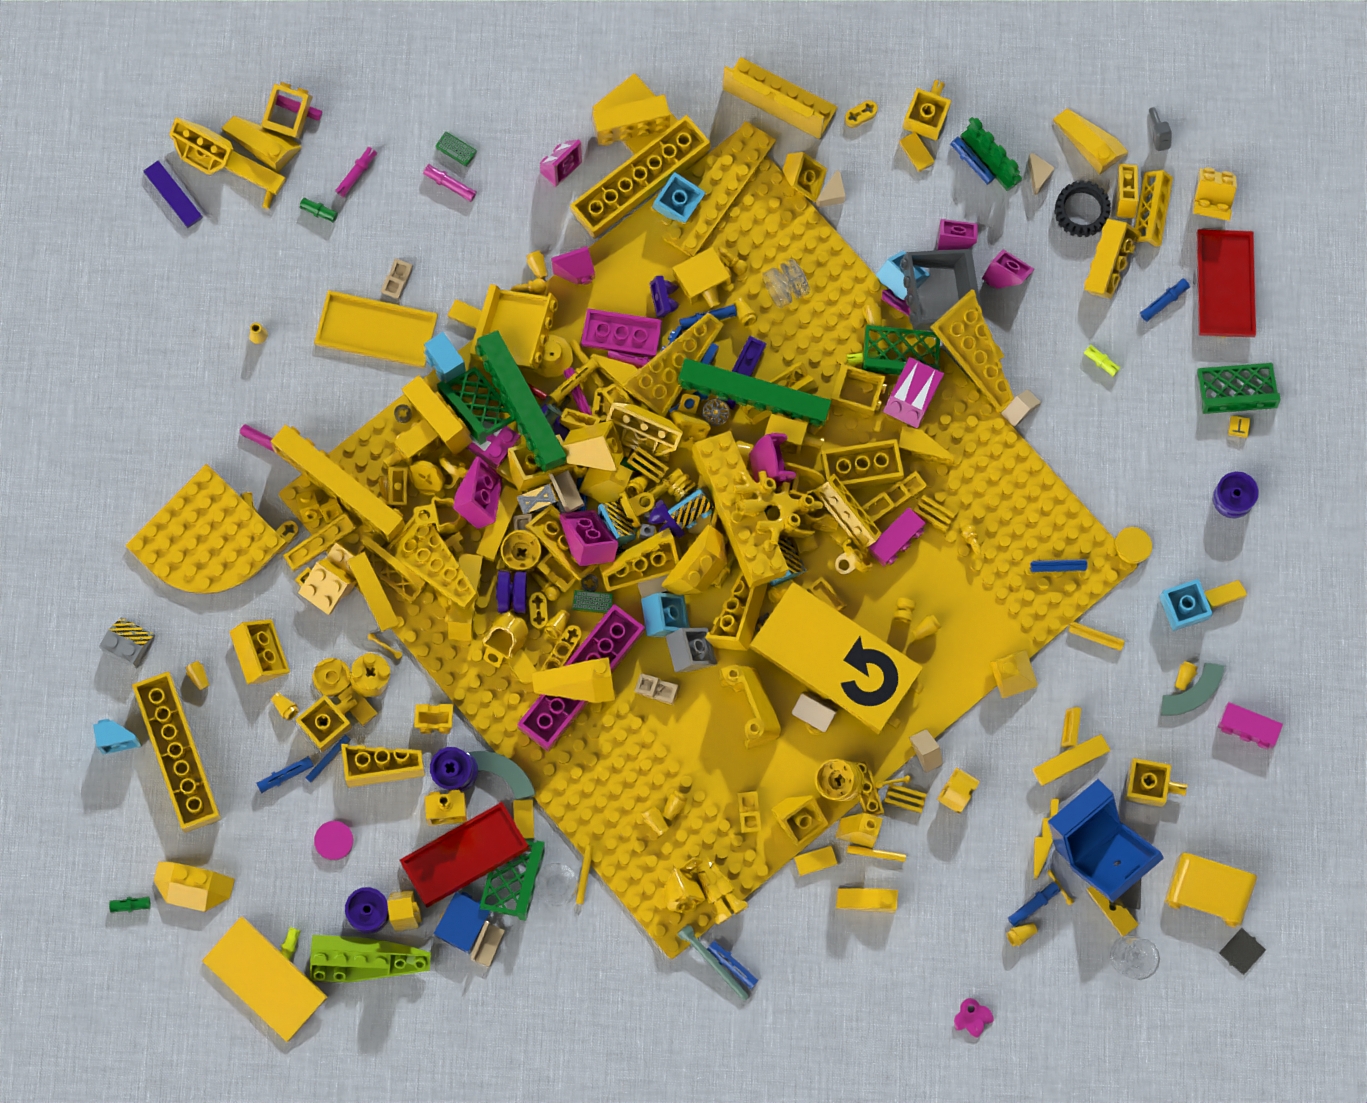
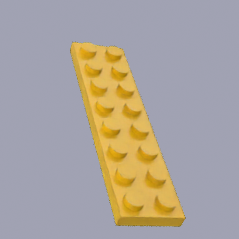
[663,121,776,258]

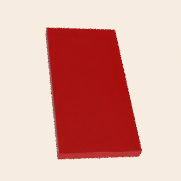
[1196,229,1256,338]
[399,802,530,908]

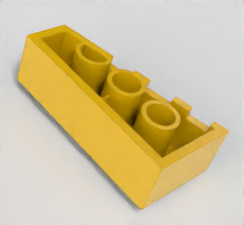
[599,528,679,592]
[445,553,483,642]

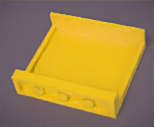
[469,284,558,370]

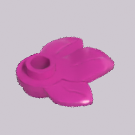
[954,998,994,1038]

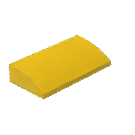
[525,504,601,581]

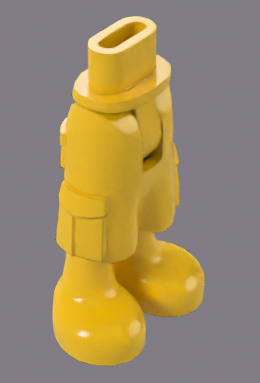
[693,855,749,925]

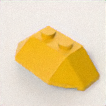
[169,117,233,175]
[606,402,683,457]
[661,524,728,595]
[153,861,235,912]

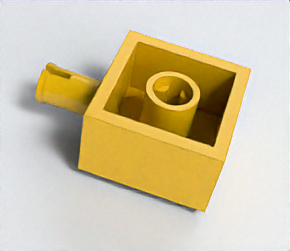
[902,80,952,141]
[764,413,824,456]
[383,418,441,468]
[295,694,358,753]
[1124,758,1187,807]
[424,790,467,826]

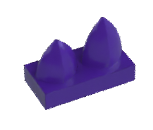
[649,276,679,318]
[648,499,685,538]

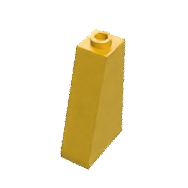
[835,813,883,849]

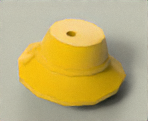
[535,335,573,378]

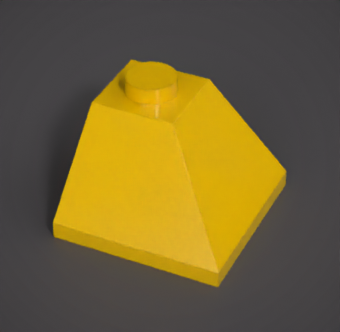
[783,152,827,202]
[578,465,633,504]
[990,650,1038,699]
[771,795,828,847]

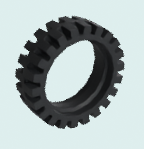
[1054,180,1111,237]

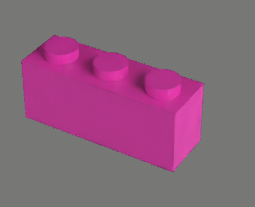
[868,508,925,567]
[1217,702,1283,749]

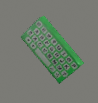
[435,131,477,167]
[572,590,613,614]

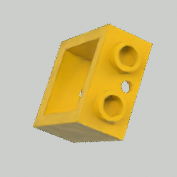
[261,82,313,139]
[831,364,887,417]

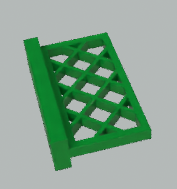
[862,325,940,376]
[1197,363,1281,414]
[437,366,516,445]
[479,840,546,921]

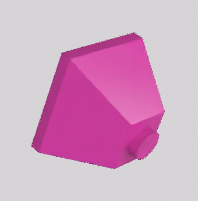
[937,219,978,251]
[551,246,595,285]
[982,249,1034,289]

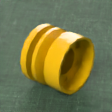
[501,530,542,574]
[815,759,864,802]

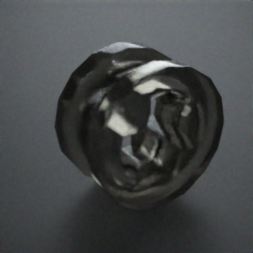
[394,404,412,423]
[581,574,598,592]

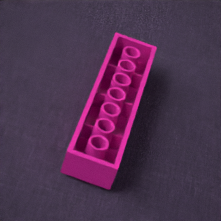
[517,604,645,752]

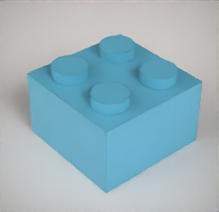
[424,332,466,383]
[1159,579,1212,632]

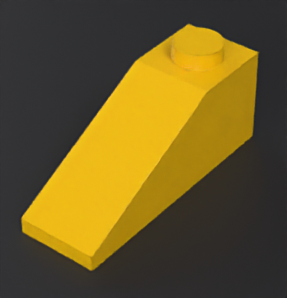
[1116,163,1138,218]
[590,354,641,399]
[898,425,954,465]
[836,888,898,913]

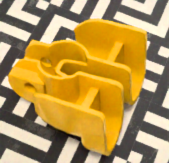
[766,463,838,538]

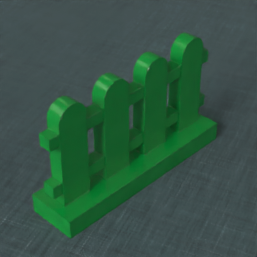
[960,117,1022,191]

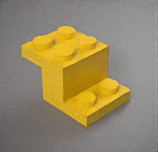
[1193,167,1237,221]
[298,542,357,615]

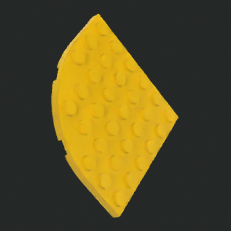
[125,463,287,594]

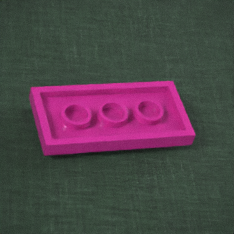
[581,308,662,357]

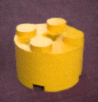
[350,652,390,697]
[936,767,980,814]

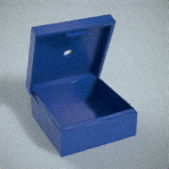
[1048,779,1164,902]

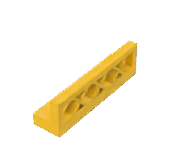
[1135,170,1173,247]
[740,361,817,425]
[814,474,881,551]
[355,535,427,604]

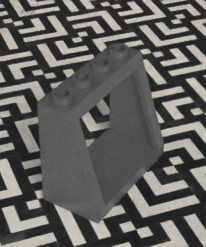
[900,249,983,331]

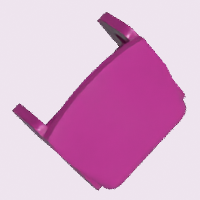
[749,433,796,489]

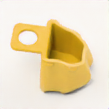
[670,393,711,450]
[413,496,467,537]
[482,612,528,668]
[664,857,706,913]

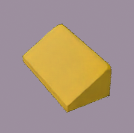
[387,467,408,506]
[1204,580,1247,610]

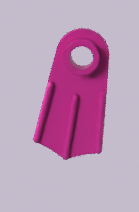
[882,289,910,316]

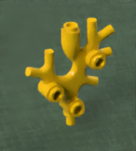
[733,469,823,544]

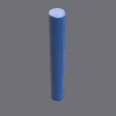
[305,735,351,783]

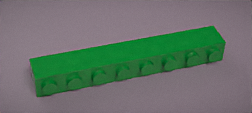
[475,330,566,472]
[678,358,832,427]

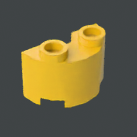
[537,552,577,592]
[414,704,453,734]

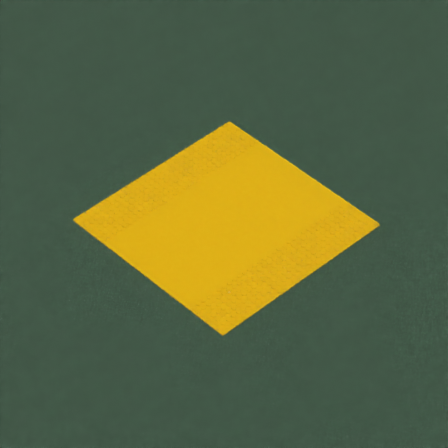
[279,129,1137,959]

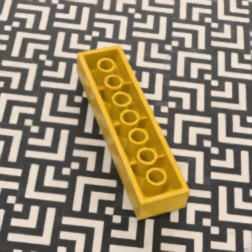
[570,115,710,239]
[270,424,405,544]
[692,431,789,589]
[132,671,222,833]

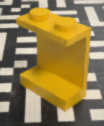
[673,247,732,305]

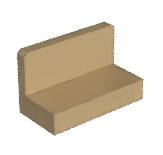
[549,470,585,513]
[792,691,838,732]
[470,921,505,968]

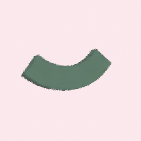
[1161,663,1224,716]
[468,751,536,800]

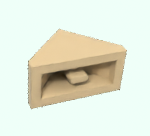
[1028,153,1055,195]
[816,170,845,208]
[1001,390,1041,427]
[909,729,943,773]

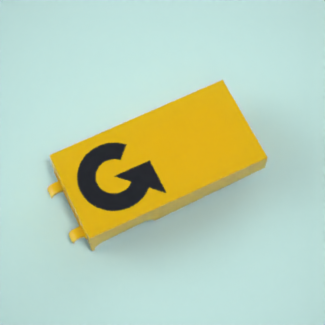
[749,582,924,735]

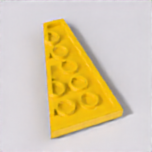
[930,289,1014,413]
[620,313,724,417]
[385,510,479,611]

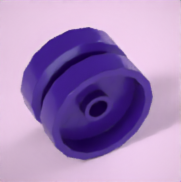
[1212,471,1259,519]
[496,571,527,614]
[430,747,478,792]
[345,887,389,934]

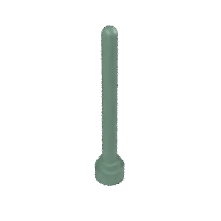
[677,924,748,1000]

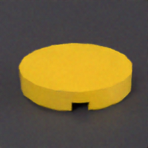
[1114,527,1152,564]
[312,658,351,697]

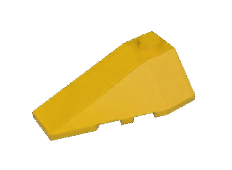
[531,657,615,703]

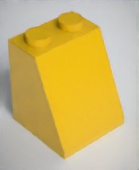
[561,420,625,471]

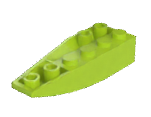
[310,935,431,983]

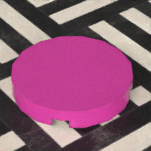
[314,821,354,860]

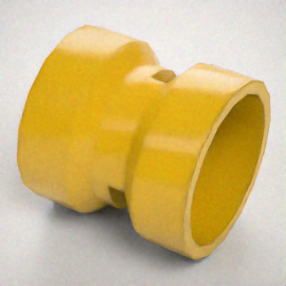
[893,598,916,623]

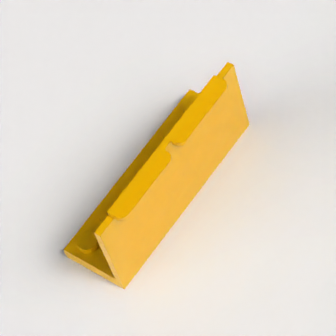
[723,57,838,139]

